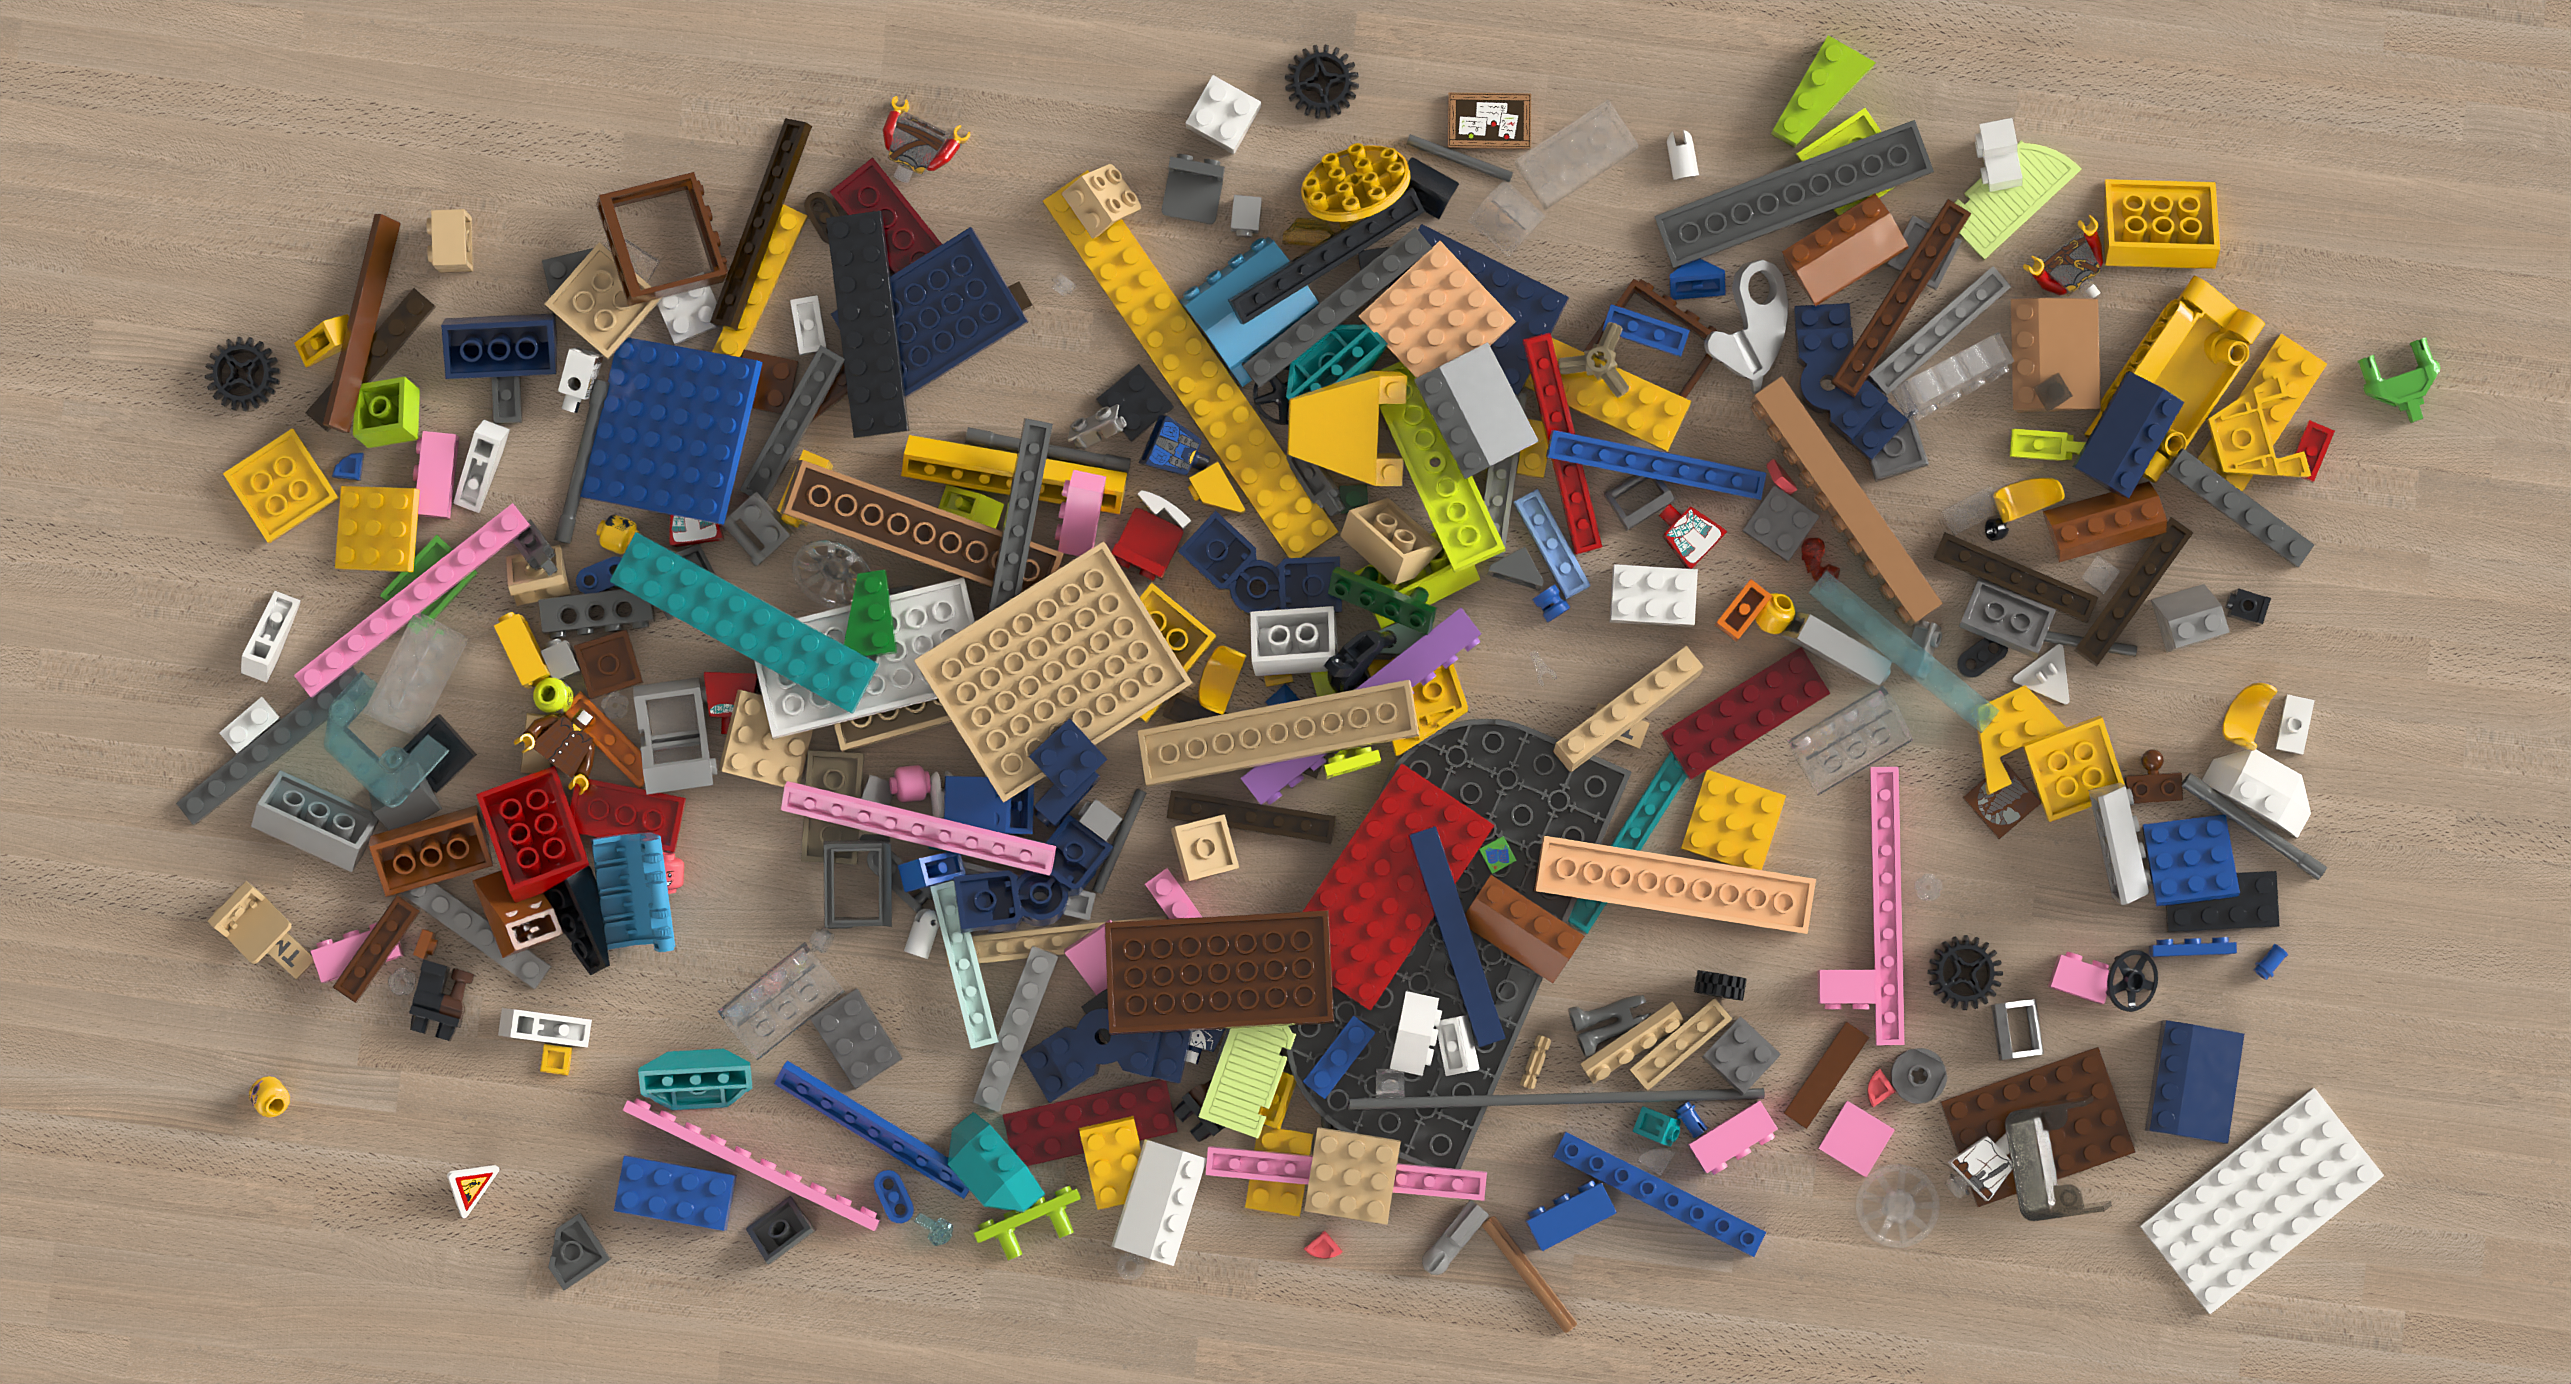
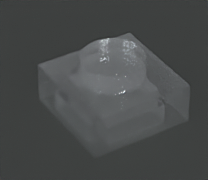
[2080,555,2120,594]
[1376,1069,1405,1098]

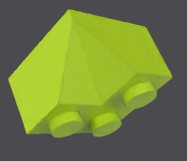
[353,377,420,448]

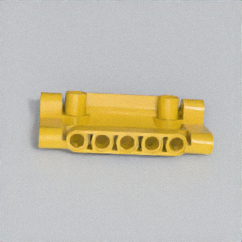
[2084,276,2265,483]

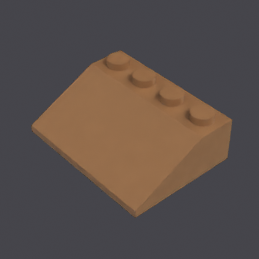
[2011,298,2101,413]

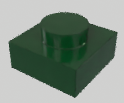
[1339,484,1368,515]

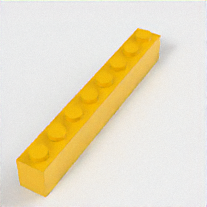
[901,435,1127,514]

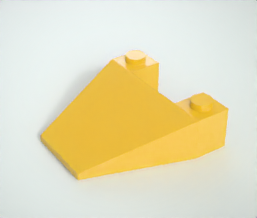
[1287,371,1407,486]

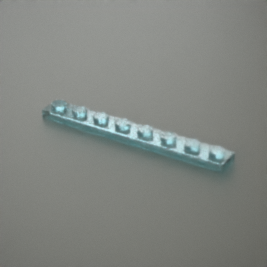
[1808,571,1999,733]

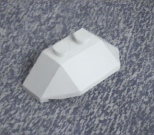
[2202,750,2311,838]

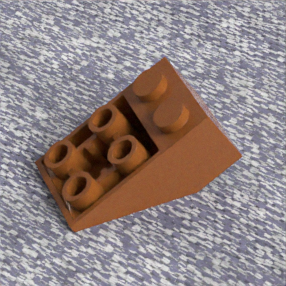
[472,870,563,958]

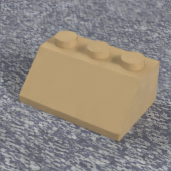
[1340,498,1442,585]

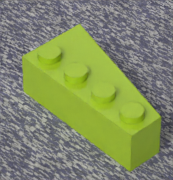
[1771,35,1876,148]

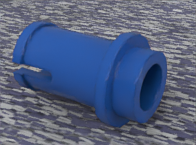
[2254,944,2288,980]
[1675,1101,1708,1138]

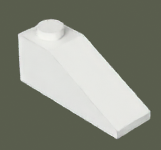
[453,420,510,513]
[241,591,300,683]
[498,1008,592,1047]

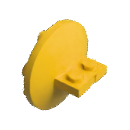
[1301,143,1410,229]

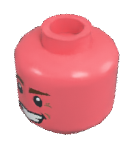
[663,851,684,894]

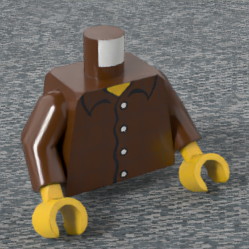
[514,708,595,795]

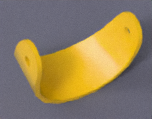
[1993,477,2065,523]
[1198,646,1247,715]
[2222,683,2277,751]

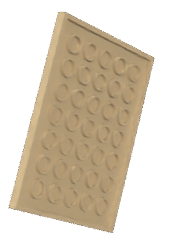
[914,541,1192,803]

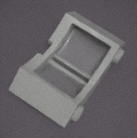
[633,677,718,794]

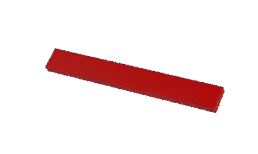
[1522,333,1602,554]

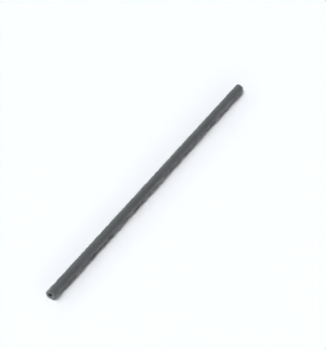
[1348,1088,1765,1110]

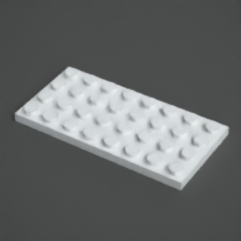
[754,577,975,739]
[2139,1088,2384,1314]

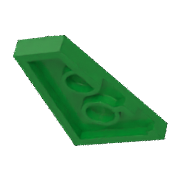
[844,569,897,657]

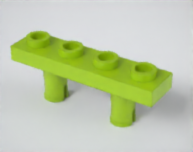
[974,1185,1081,1261]

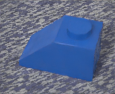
[898,852,966,892]

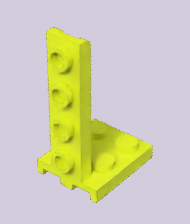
[1310,671,1381,779]

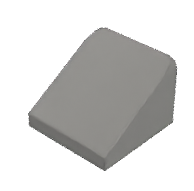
[861,775,894,806]

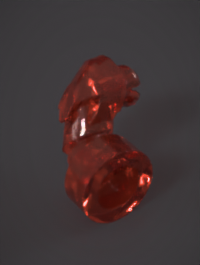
[1801,537,1840,594]

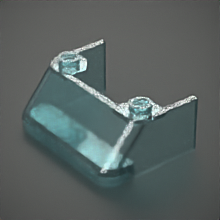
[324,671,449,808]

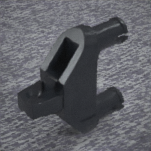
[1324,629,1397,693]

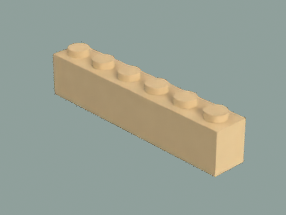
[1553,646,1704,773]

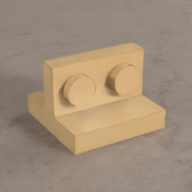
[506,545,571,606]
[1171,814,1239,882]

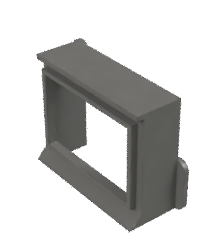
[823,834,892,929]

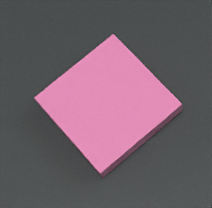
[1064,920,1112,995]
[1818,1101,1895,1177]

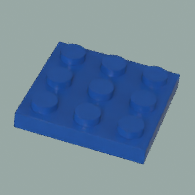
[2142,815,2240,907]

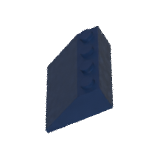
[2145,1020,2245,1144]

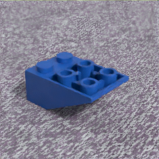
[944,776,1034,834]

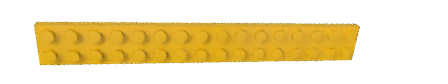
[1043,170,1339,558]

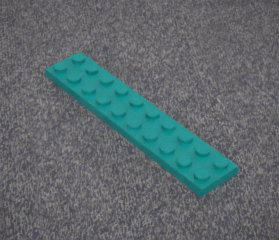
[610,532,879,713]

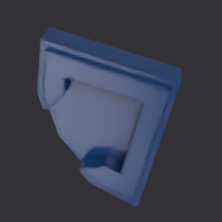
[332,453,364,481]

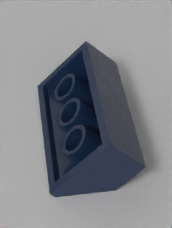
[441,313,558,379]
[2072,371,2184,498]

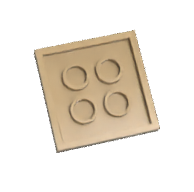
[544,242,662,359]
[718,690,813,787]
[1304,1127,1401,1225]

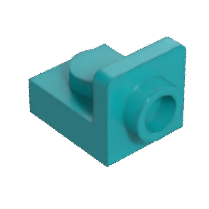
[1632,1106,1681,1147]

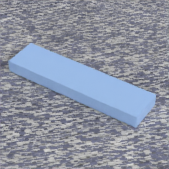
[1513,489,1591,599]

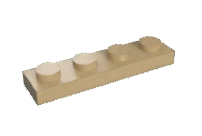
[1629,998,1732,1091]
[1581,1001,1685,1084]

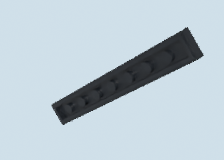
[1228,187,1425,325]

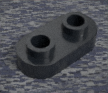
[1957,638,2008,678]

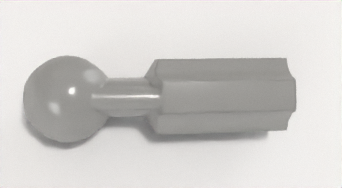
[1422,1200,1489,1275]

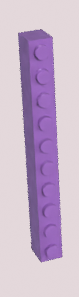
[1241,607,1482,805]

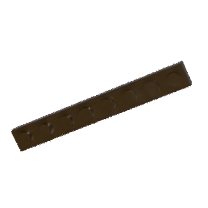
[710,118,812,331]

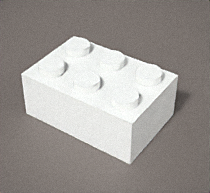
[1610,564,1698,627]
[1250,606,1338,676]

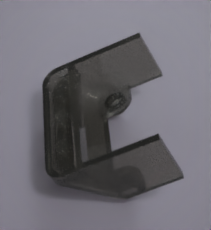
[2005,1096,2112,1221]

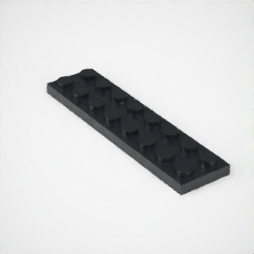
[826,211,910,438]

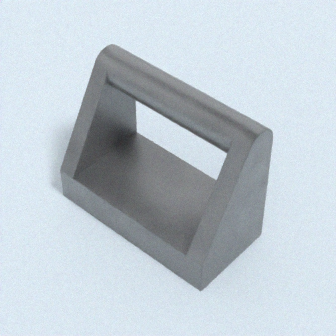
[1604,475,1675,531]
[1991,999,2044,1060]

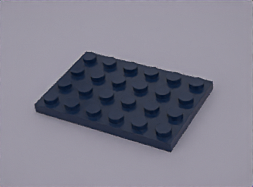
[1388,224,1569,397]
[831,227,1029,398]

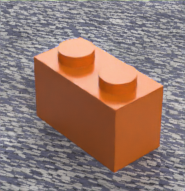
[1715,579,1772,642]

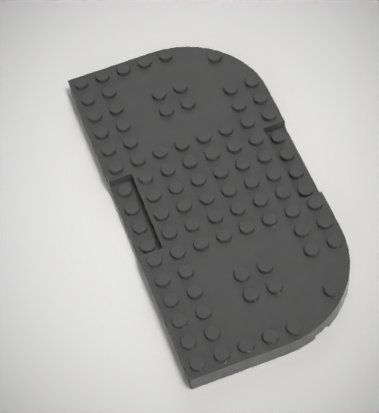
[1287,719,1632,1169]

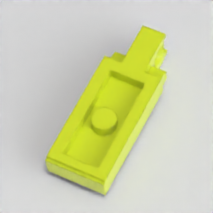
[2009,429,2086,461]

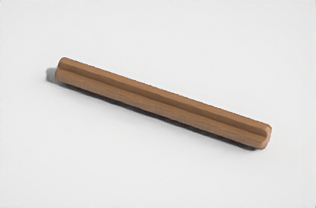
[1482,1216,1577,1333]

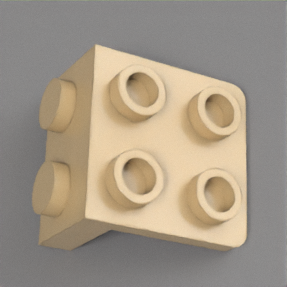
[1061,164,1141,239]
[208,881,291,964]

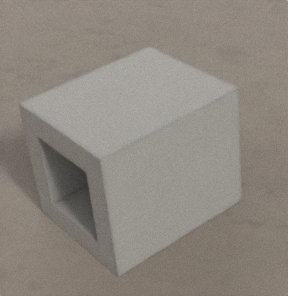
[1231,195,1262,238]
[540,638,582,681]
[1078,799,1123,842]

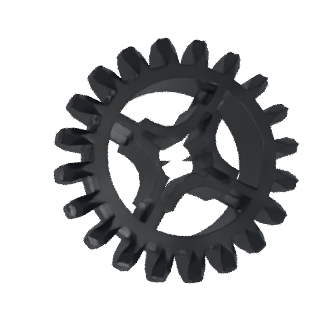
[1285,45,1359,119]
[205,337,281,412]
[1927,935,2003,1011]

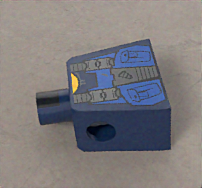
[1139,415,1210,475]

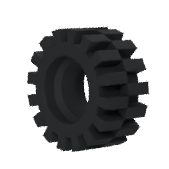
[1694,970,1747,1001]

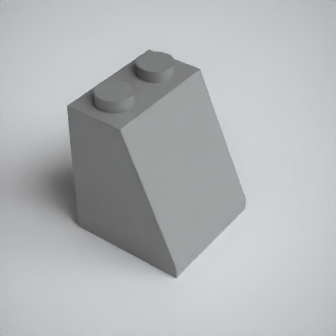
[2151,584,2230,653]

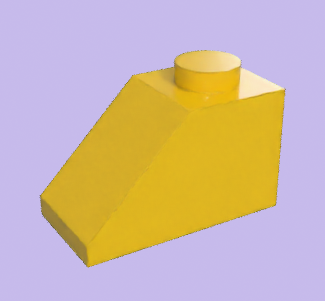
[294,314,349,368]
[1187,462,1245,515]

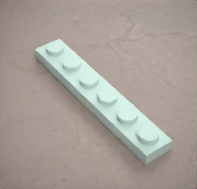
[930,881,998,1049]

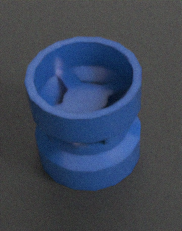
[1532,585,1570,623]

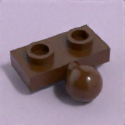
[2125,749,2183,804]

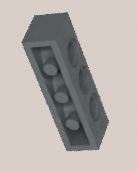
[538,589,655,639]

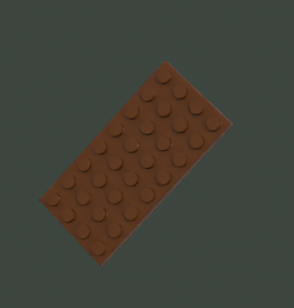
[1105,910,1334,1035]

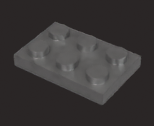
[1959,578,2056,659]
[810,989,903,1089]

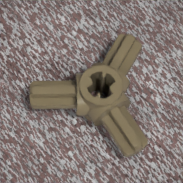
[1558,322,1629,398]

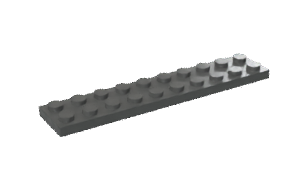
[1654,120,1934,269]

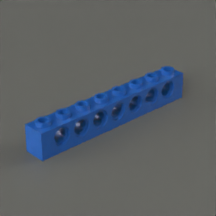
[1552,1132,1766,1257]

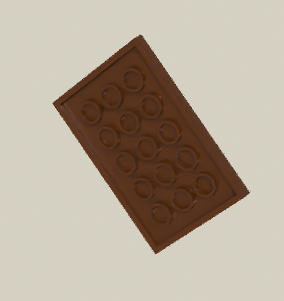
[1940,1047,2136,1207]

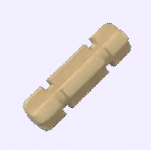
[1520,1035,1551,1089]

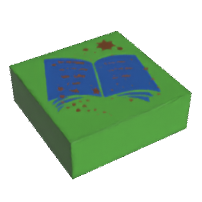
[1479,836,1517,874]

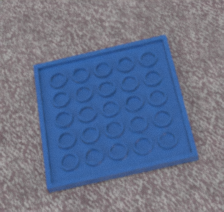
[580,337,763,525]

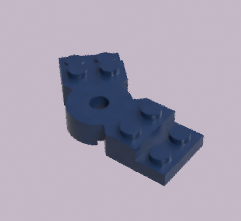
[1794,303,1908,462]
[1178,510,1342,616]
[953,815,1113,933]
[1021,1008,1193,1103]

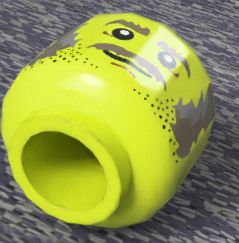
[533,677,573,715]

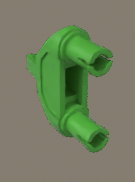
[2357,337,2441,423]

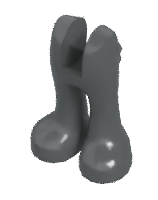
[1568,995,1651,1058]

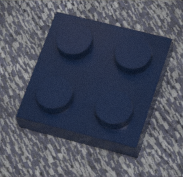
[1028,718,1108,797]

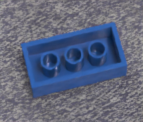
[614,1155,737,1231]

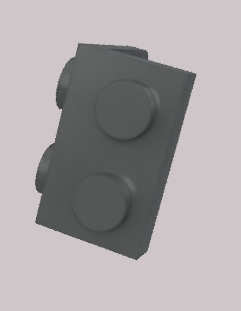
[1162,154,1225,224]

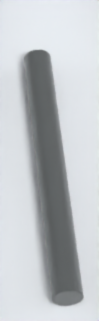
[1406,134,1513,183]
[2044,631,2137,657]
[1092,789,1147,894]

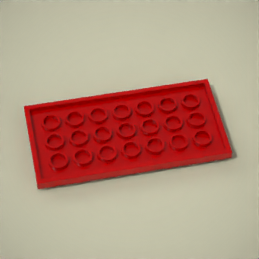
[1303,764,1494,1011]

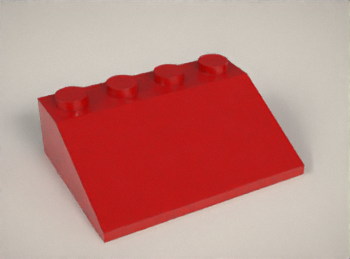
[476,766,590,903]

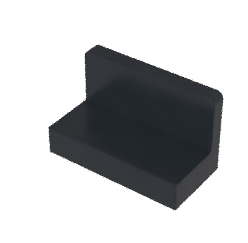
[1407,157,1459,219]

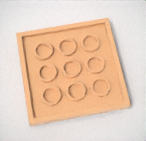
[1359,241,1516,378]

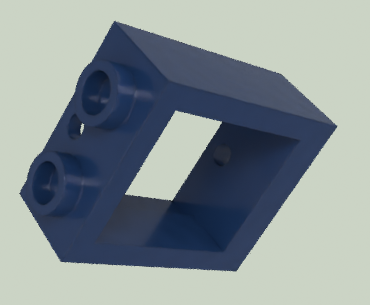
[1034,772,1101,828]

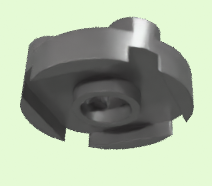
[1891,1048,1947,1104]

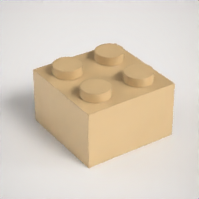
[427,209,473,273]

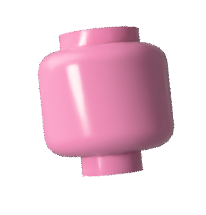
[889,765,931,803]

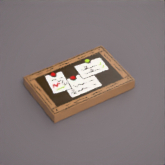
[1448,92,1531,150]

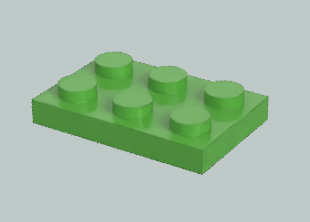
[380,535,478,634]

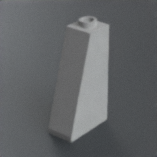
[1779,612,1892,686]

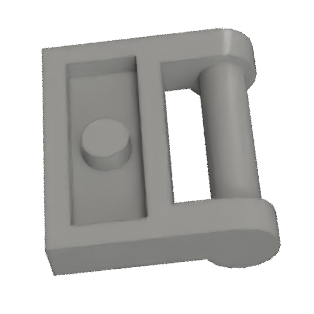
[720,492,793,566]

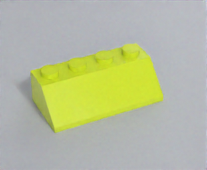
[1354,531,1480,629]

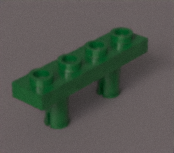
[1328,566,1437,635]

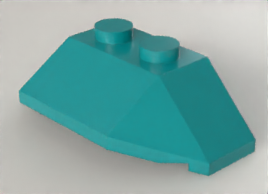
[1286,324,1388,401]
[638,1048,753,1110]
[948,1112,1045,1212]

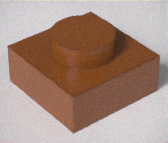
[413,929,438,959]

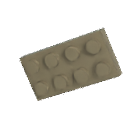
[801,750,864,865]

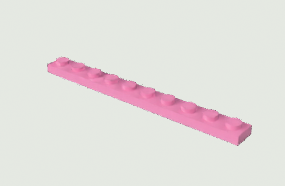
[294,503,531,698]
[1870,767,1905,1045]
[781,781,1056,875]
[623,1098,881,1231]
[1206,1146,1487,1201]

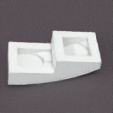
[1138,490,1191,530]

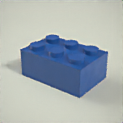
[1525,1180,1617,1251]

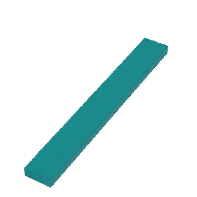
[1567,751,1687,934]

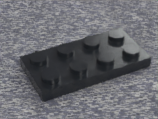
[2166,871,2280,932]

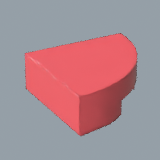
[1766,459,1798,495]
[1867,1069,1896,1107]
[1304,1231,1343,1259]

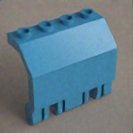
[1179,237,1320,387]
[591,832,675,952]

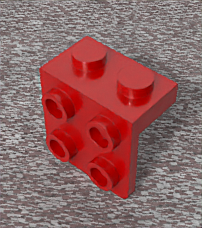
[1111,508,1184,581]

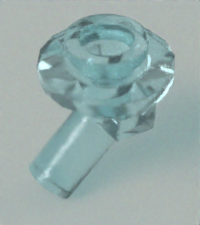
[914,1212,953,1246]

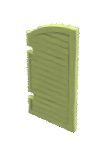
[1954,140,2082,260]
[1199,1025,1296,1138]

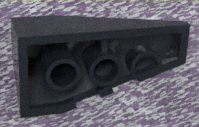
[543,865,610,975]

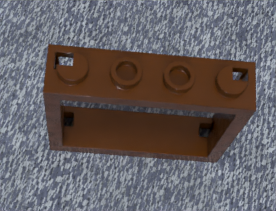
[596,172,729,306]
[1583,279,1719,398]

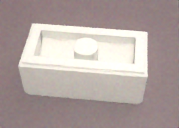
[1436,1015,1479,1076]

